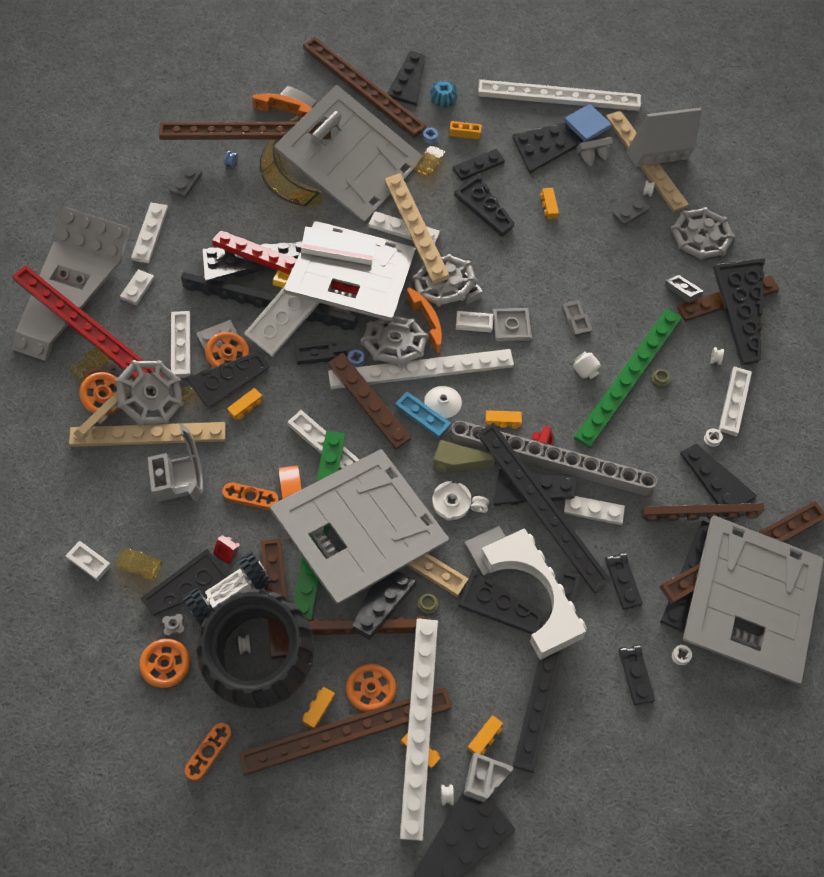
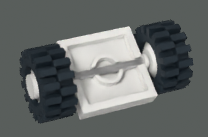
[183,551,272,626]

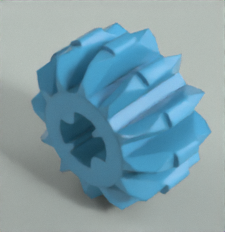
[430,80,458,108]

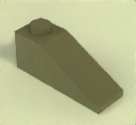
[433,440,495,473]

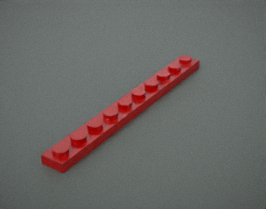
[212,231,360,295]
[12,265,164,392]

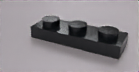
[453,149,505,181]

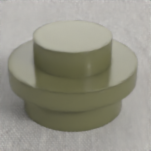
[651,369,670,387]
[418,594,438,614]

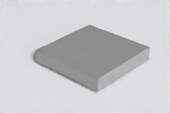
[492,308,532,342]
[464,526,506,577]

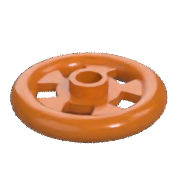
[205,332,250,368]
[79,372,121,415]
[139,639,190,688]
[346,664,396,713]

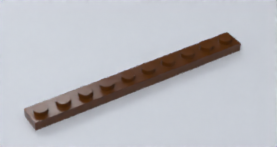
[303,37,426,138]
[159,122,331,140]
[659,501,824,604]
[238,687,452,776]

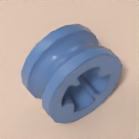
[423,128,438,144]
[224,151,238,168]
[348,350,364,367]

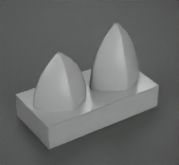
[576,137,613,166]

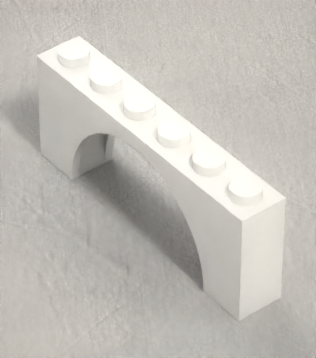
[481,528,586,660]

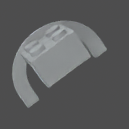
[148,424,204,502]

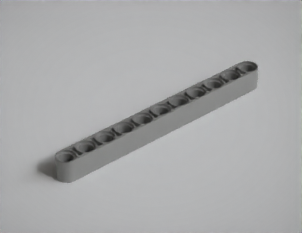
[451,421,657,496]

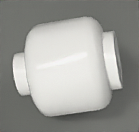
[573,351,601,380]

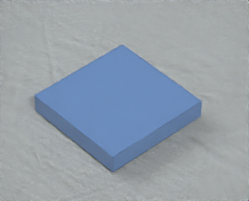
[564,104,611,142]

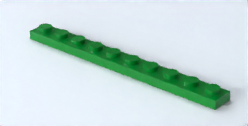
[574,308,682,448]
[294,431,346,621]

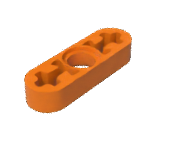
[222,483,279,510]
[185,723,232,781]

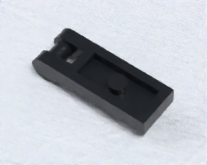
[605,552,643,610]
[619,644,655,705]

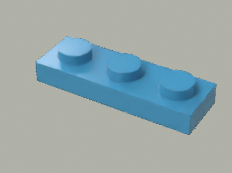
[395,392,451,439]

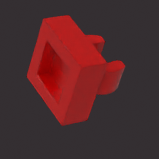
[532,426,555,446]
[213,535,240,564]

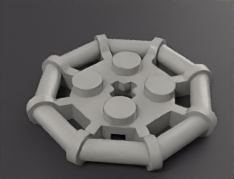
[670,207,735,261]
[412,254,478,307]
[360,316,429,366]
[115,360,184,426]

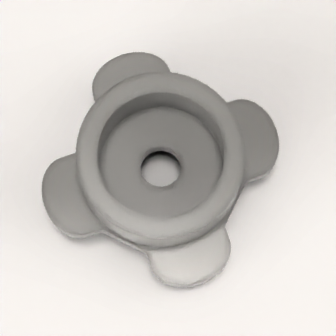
[162,614,185,636]

